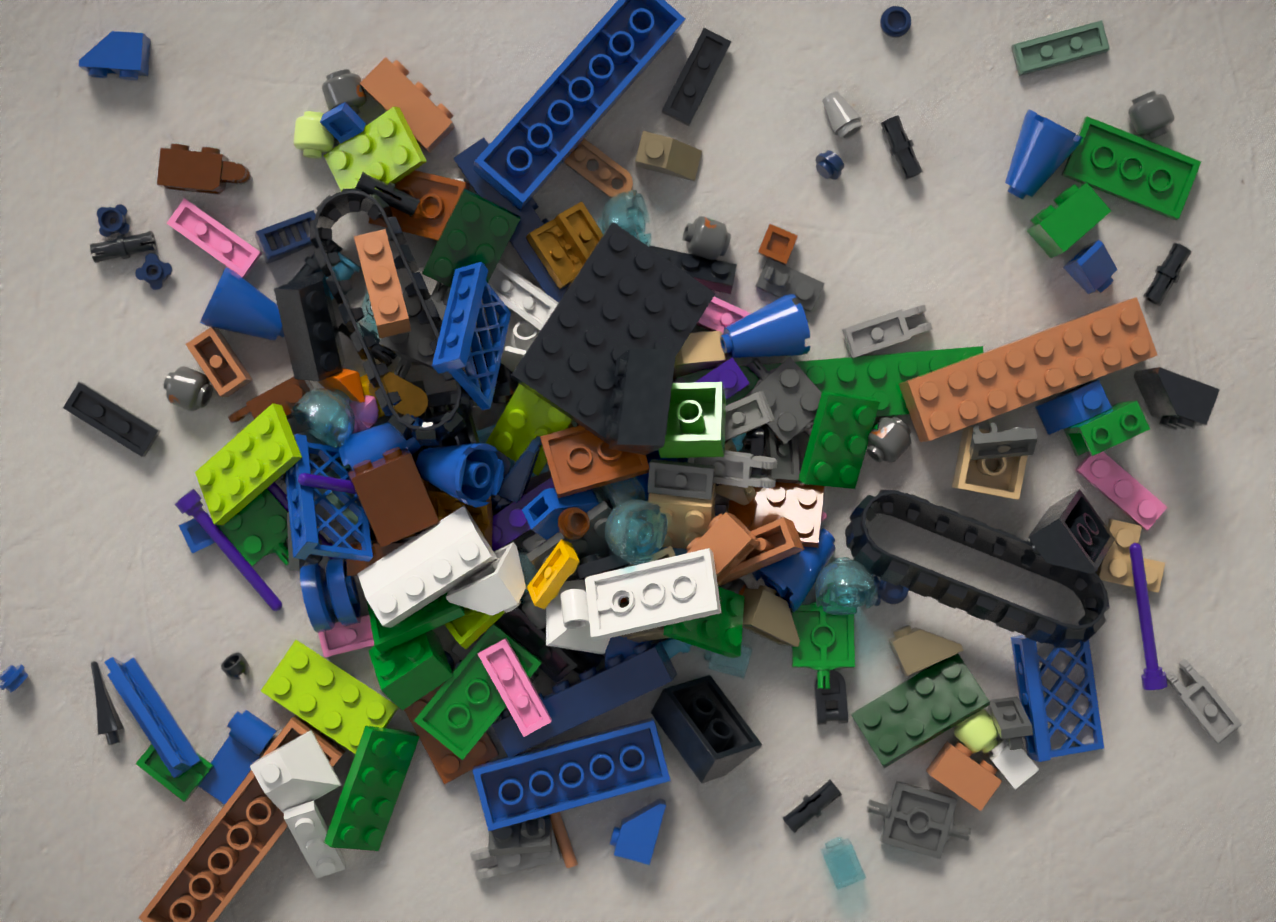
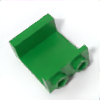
[1064,400,1150,456]

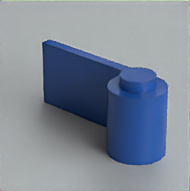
[199,710,277,804]

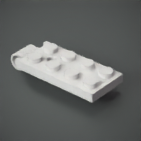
[560,548,721,642]

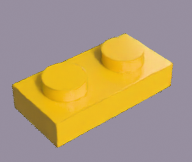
[527,539,580,610]

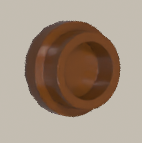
[558,507,590,540]

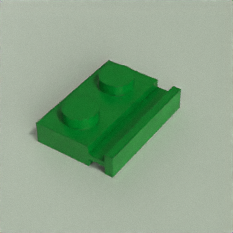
[136,744,214,802]

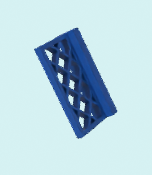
[432,262,511,410]
[285,434,373,562]
[1011,635,1104,762]
[104,657,202,779]

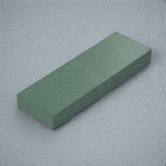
[1011,20,1110,76]

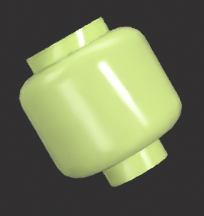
[293,111,334,159]
[954,709,999,754]

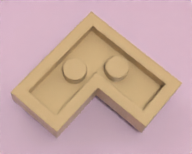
[1097,519,1165,593]

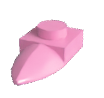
[340,395,378,435]

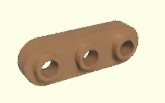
[563,138,633,200]

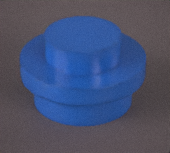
[0,664,28,693]

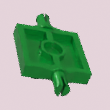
[217,488,289,566]
[791,583,855,689]

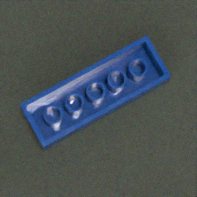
[472,717,671,831]

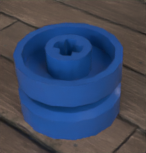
[300,558,361,633]

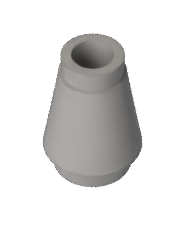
[822,91,863,140]

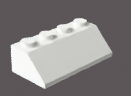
[357,506,498,628]

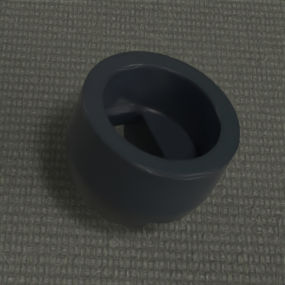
[221,652,249,680]

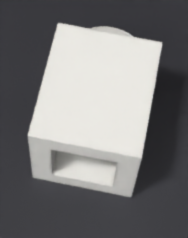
[987,739,1039,789]

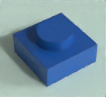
[320,102,366,143]
[178,512,215,553]

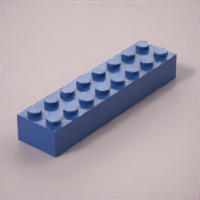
[473,0,686,211]

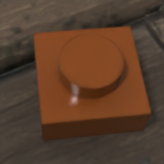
[757,224,798,265]

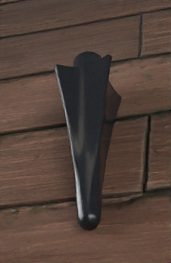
[91,661,124,745]

